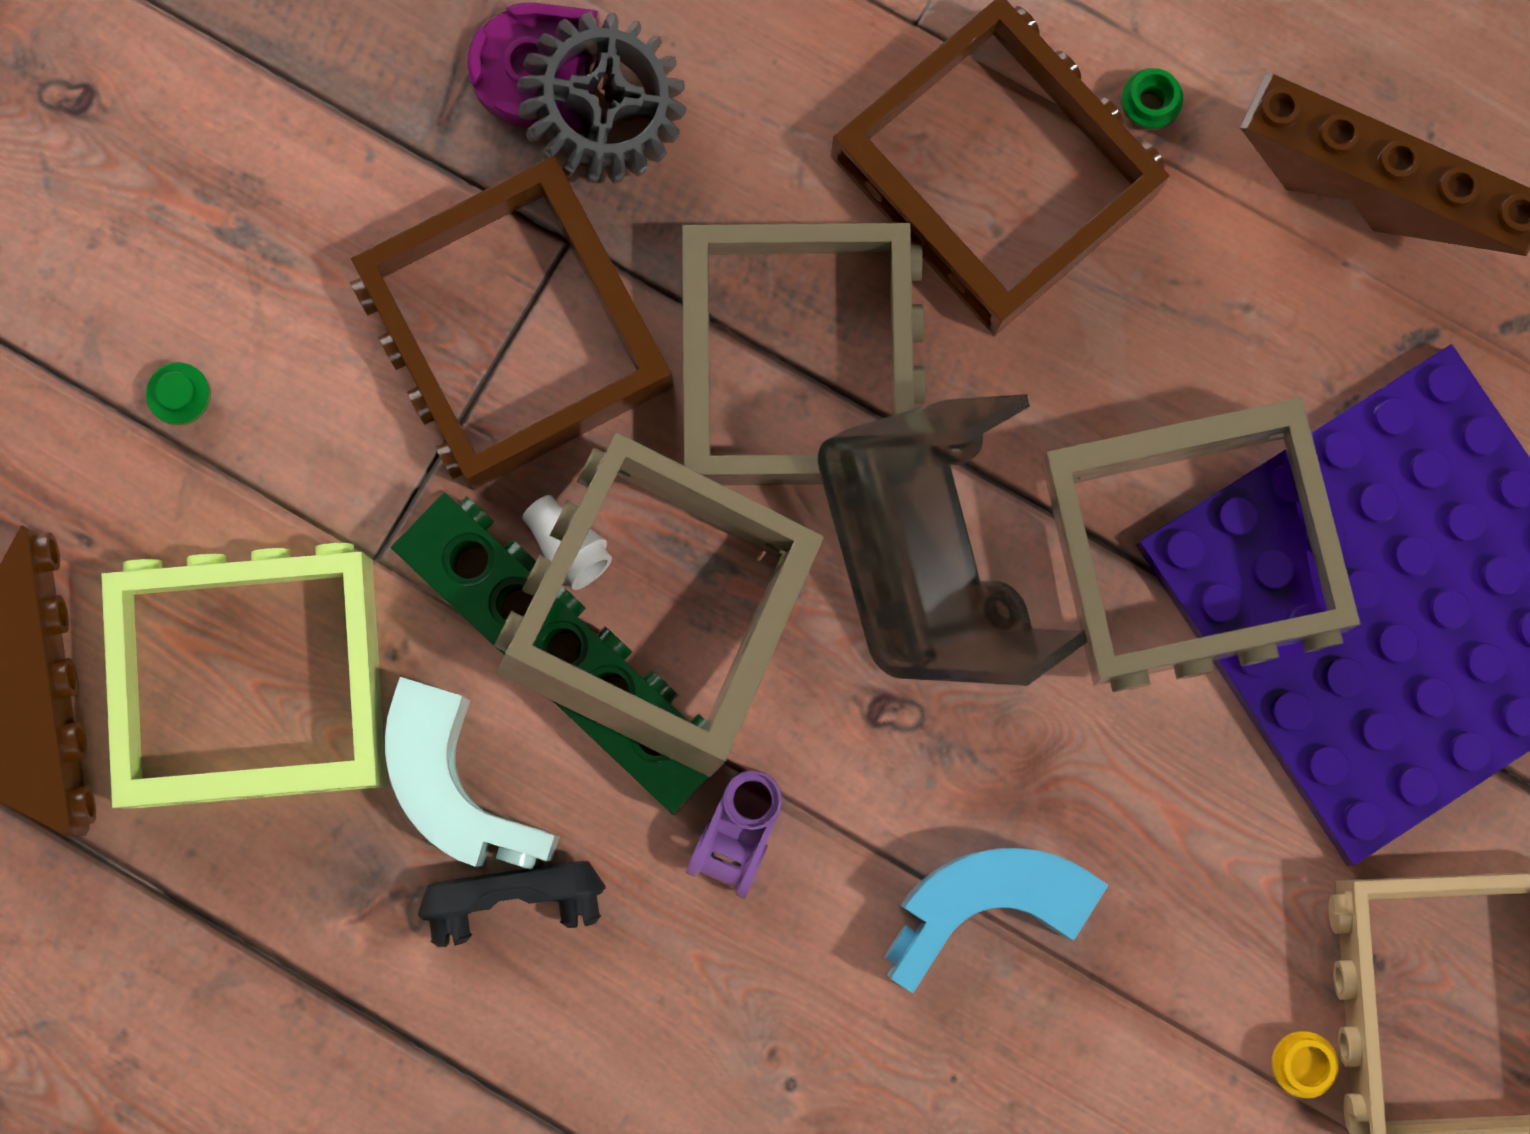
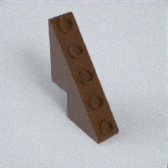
[1240,73,1530,256]
[0,525,96,836]

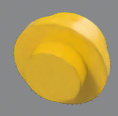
[1271,1031,1339,1098]

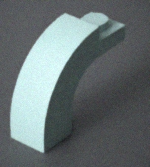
[385,677,560,869]

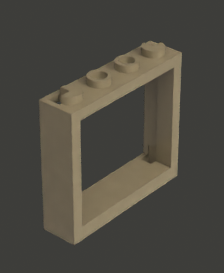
[682,223,927,485]
[1042,397,1360,693]
[494,432,824,777]

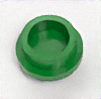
[146,362,211,426]

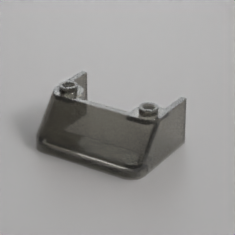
[817,394,1087,686]

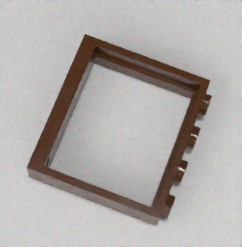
[831,0,1170,337]
[350,155,674,490]

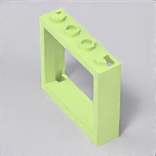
[101,543,387,809]

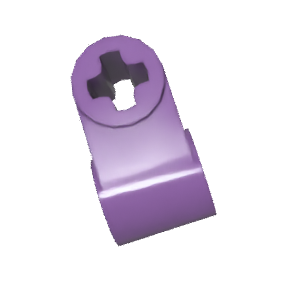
[686,770,782,899]

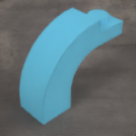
[885,848,1109,994]

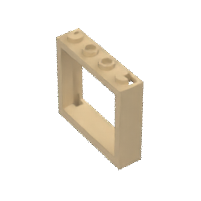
[1328,872,1530,1134]

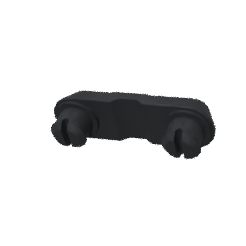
[418,861,606,947]

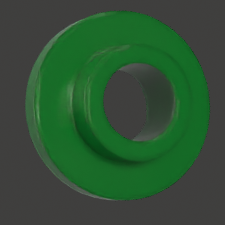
[1121,68,1184,130]

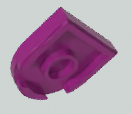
[467,2,599,134]

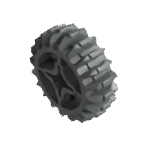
[517,12,686,184]

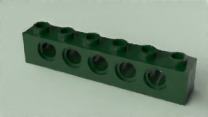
[390,492,727,816]

